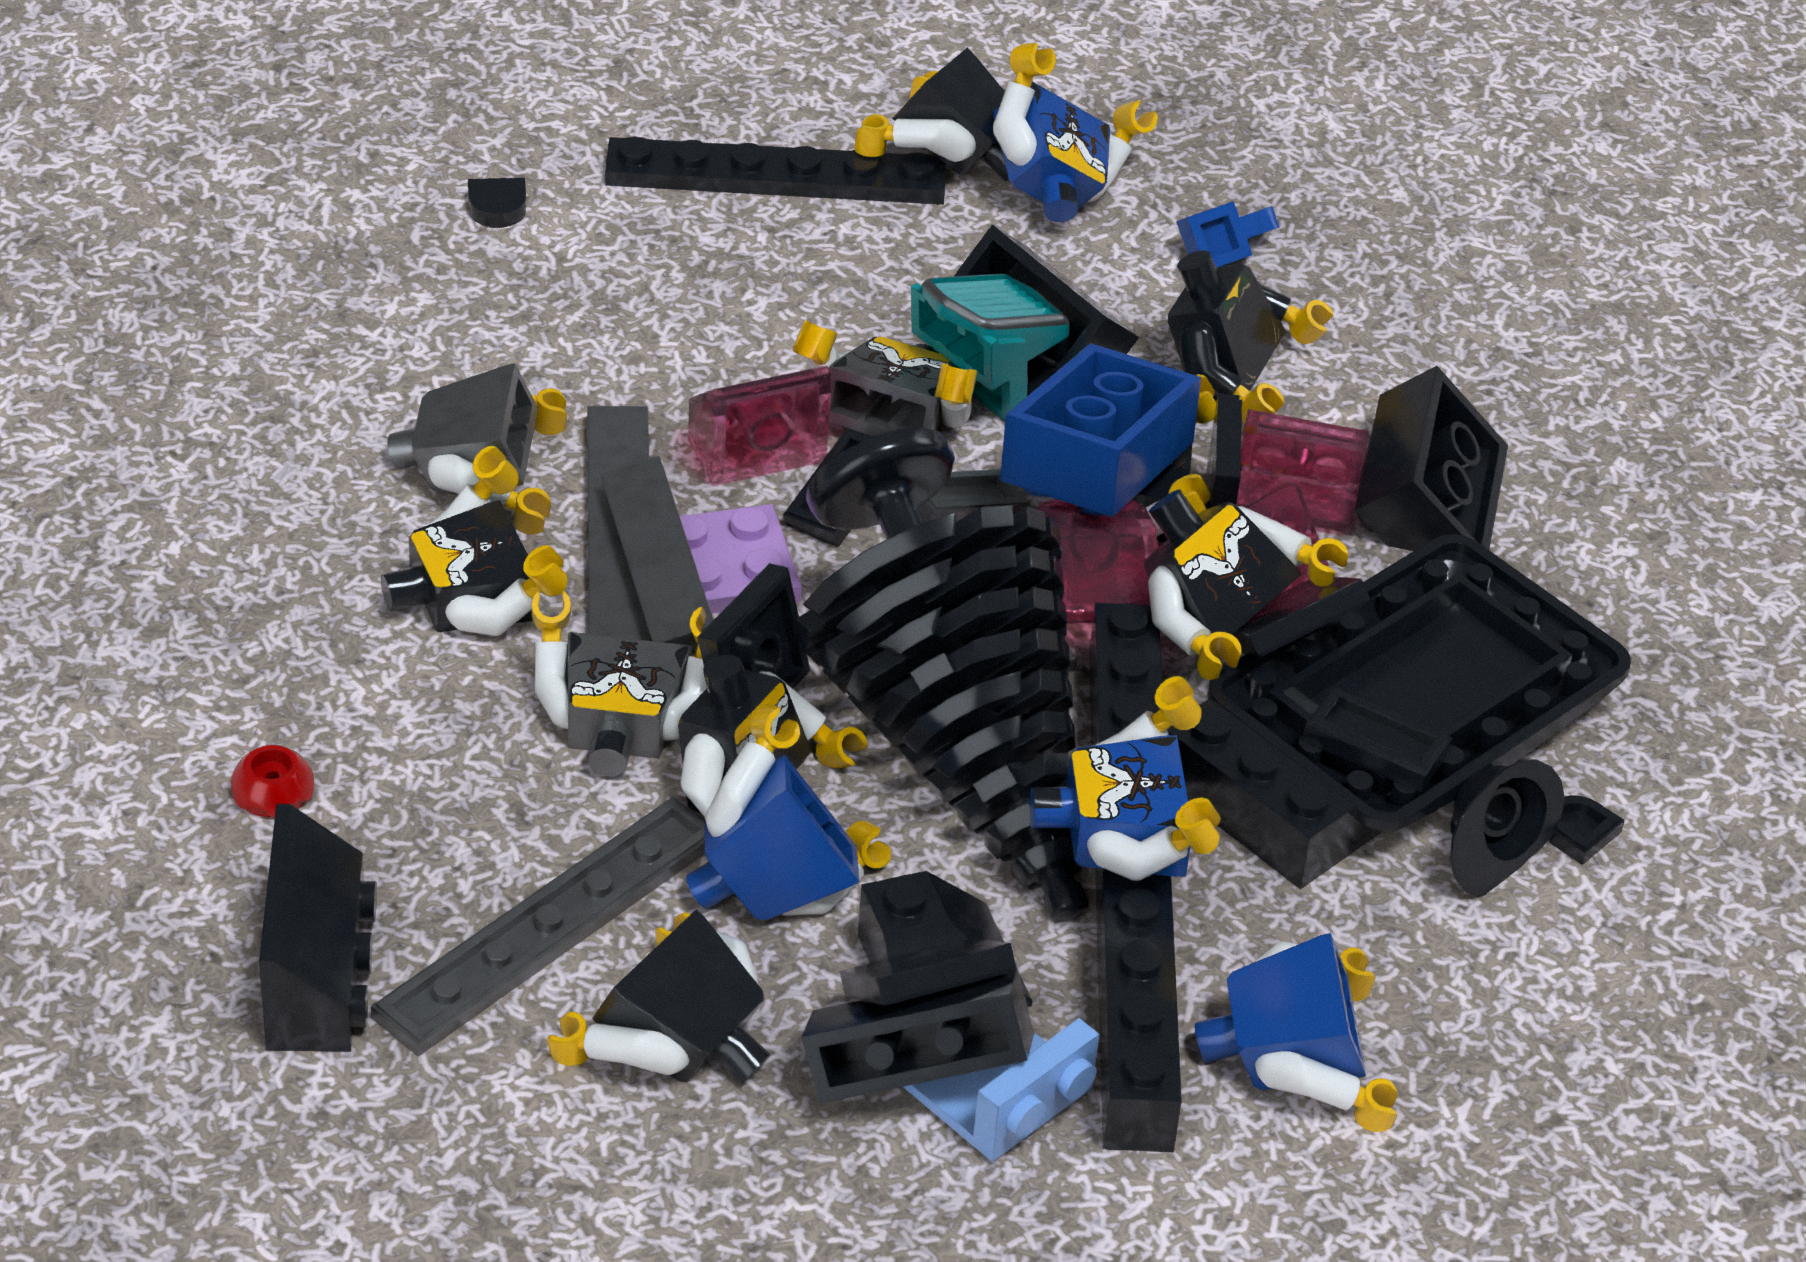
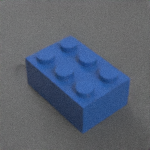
[1000,343,1201,517]

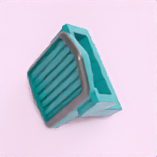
[911,274,1069,421]

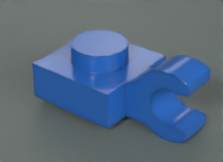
[1176,201,1280,267]

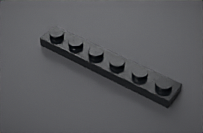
[605,136,946,205]

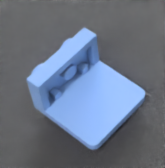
[903,1018,1099,1162]

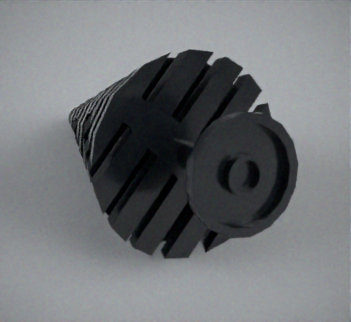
[794,427,1088,922]

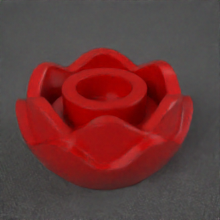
[230,745,314,817]

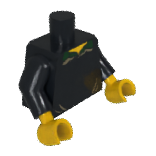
[1168,250,1333,427]

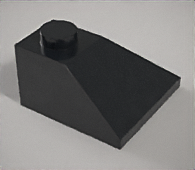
[858,871,1033,1007]

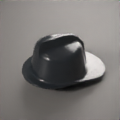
[1450,759,1565,897]

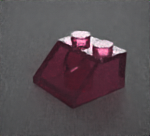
[688,366,832,486]
[1034,500,1158,624]

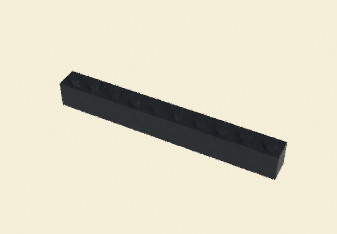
[1089,602,1182,1153]

